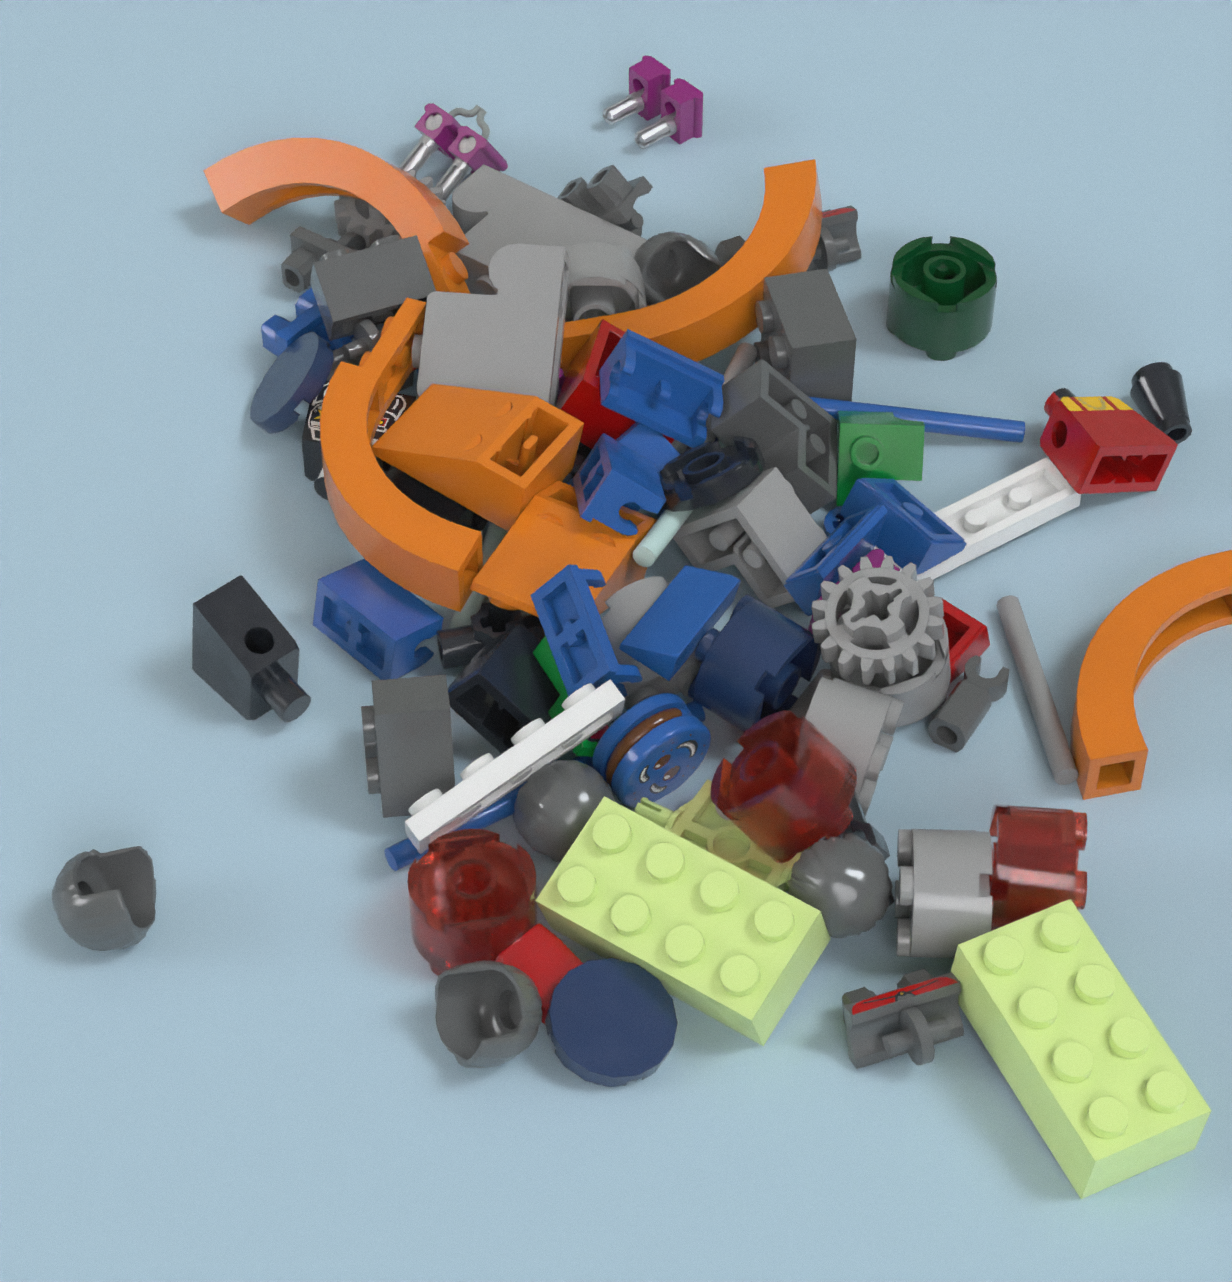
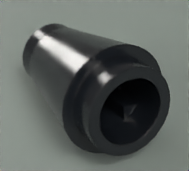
[1130,362,1192,444]

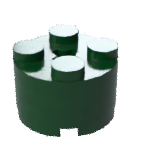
[886,236,997,361]

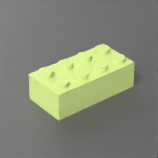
[535,796,831,1046]
[950,899,1211,1199]

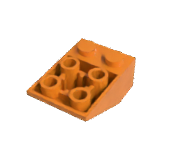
[371,384,584,532]
[470,481,657,617]

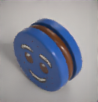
[592,693,711,808]

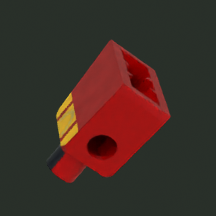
[1040,388,1178,494]

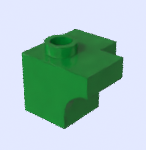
[836,411,925,506]

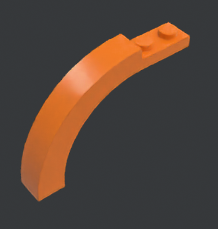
[203,138,471,294]
[560,159,823,376]
[320,297,483,612]
[1070,550,1232,800]

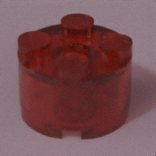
[710,711,857,864]
[989,804,1088,931]
[407,829,538,976]

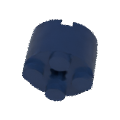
[688,594,822,739]

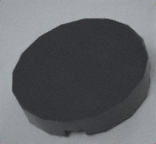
[660,436,766,512]

